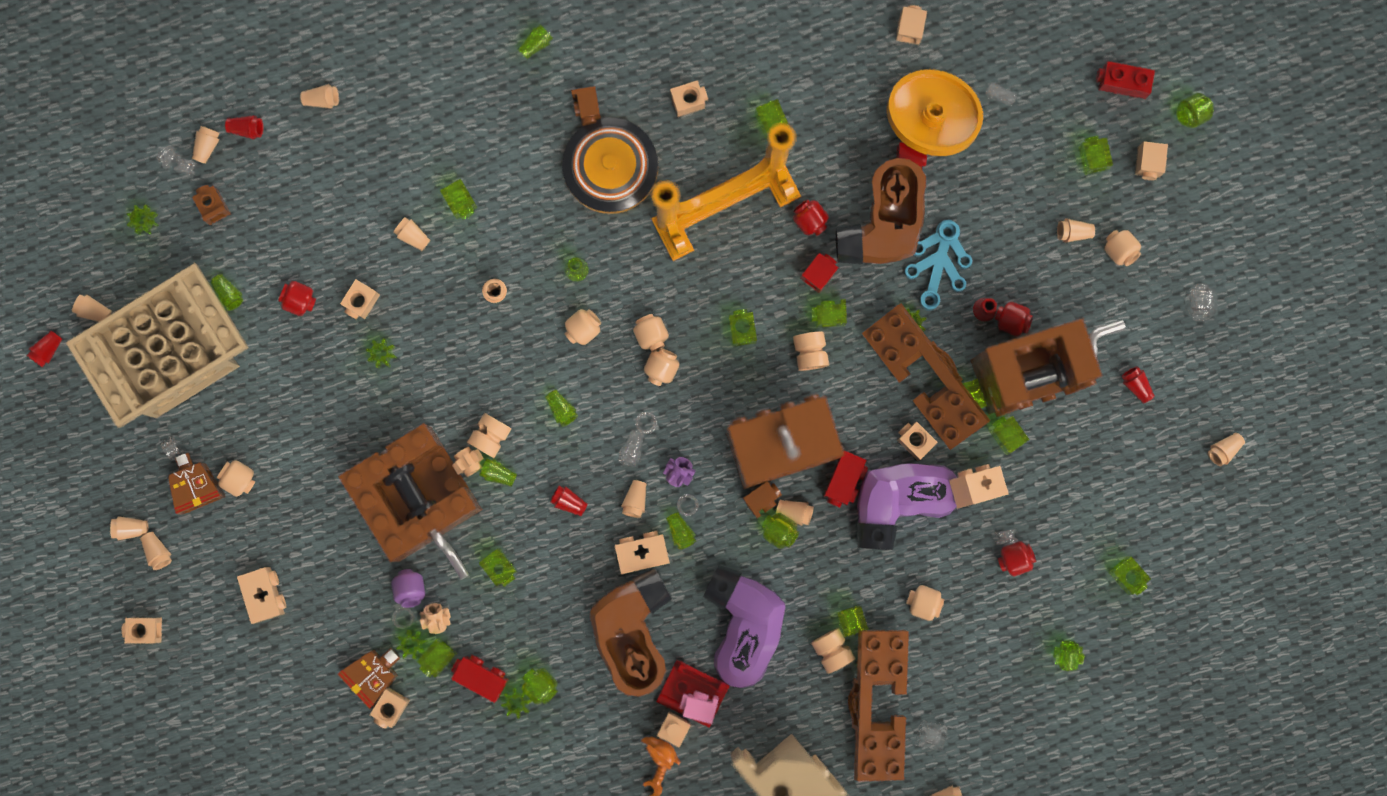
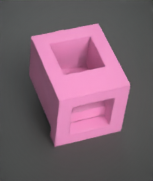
[680,691,719,724]

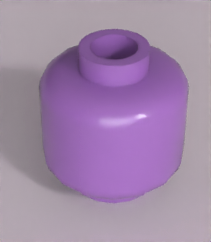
[391,569,425,608]

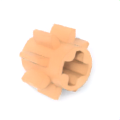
[452,447,484,477]
[420,603,451,634]

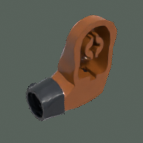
[835,158,926,265]
[590,569,672,696]

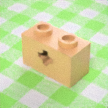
[949,464,1008,509]
[615,531,670,574]
[237,567,286,624]

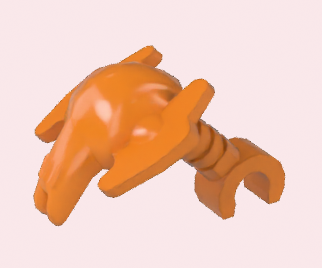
[641,737,681,796]

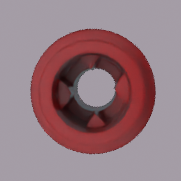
[225,115,264,140]
[973,298,997,322]
[26,331,63,368]
[1122,366,1155,404]
[550,485,588,516]

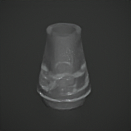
[617,429,645,468]

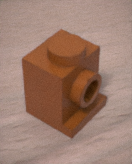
[571,86,601,126]
[192,185,231,225]
[743,481,782,519]

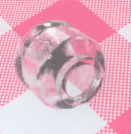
[1185,284,1218,321]

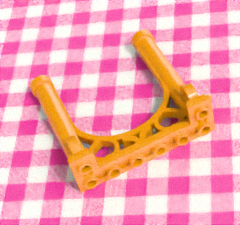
[651,124,802,261]

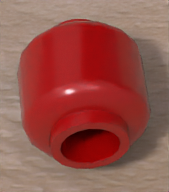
[793,199,829,236]
[278,281,316,316]
[995,301,1033,337]
[998,541,1037,577]

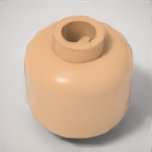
[1104,230,1141,266]
[565,309,601,345]
[633,314,669,351]
[644,348,679,386]
[216,460,255,497]
[906,585,945,621]

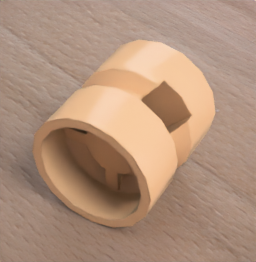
[793,331,829,371]
[467,413,511,458]
[811,628,855,674]

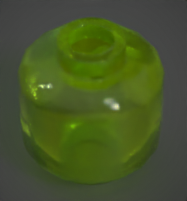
[1176,93,1214,128]
[762,513,799,549]
[521,668,558,705]

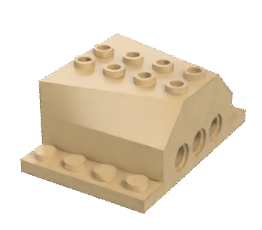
[66,263,249,428]
[731,734,847,796]

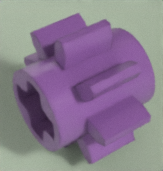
[663,457,695,487]

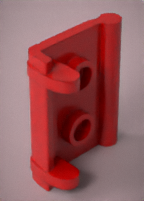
[656,660,730,728]

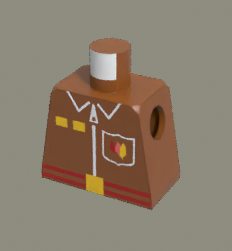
[168,453,226,515]
[337,647,401,709]

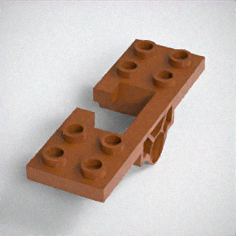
[862,303,991,450]
[848,630,909,782]

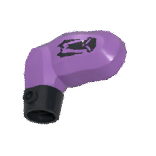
[856,463,958,550]
[703,565,785,688]

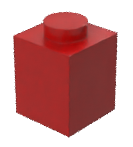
[800,253,839,293]

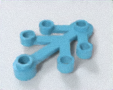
[905,220,972,311]

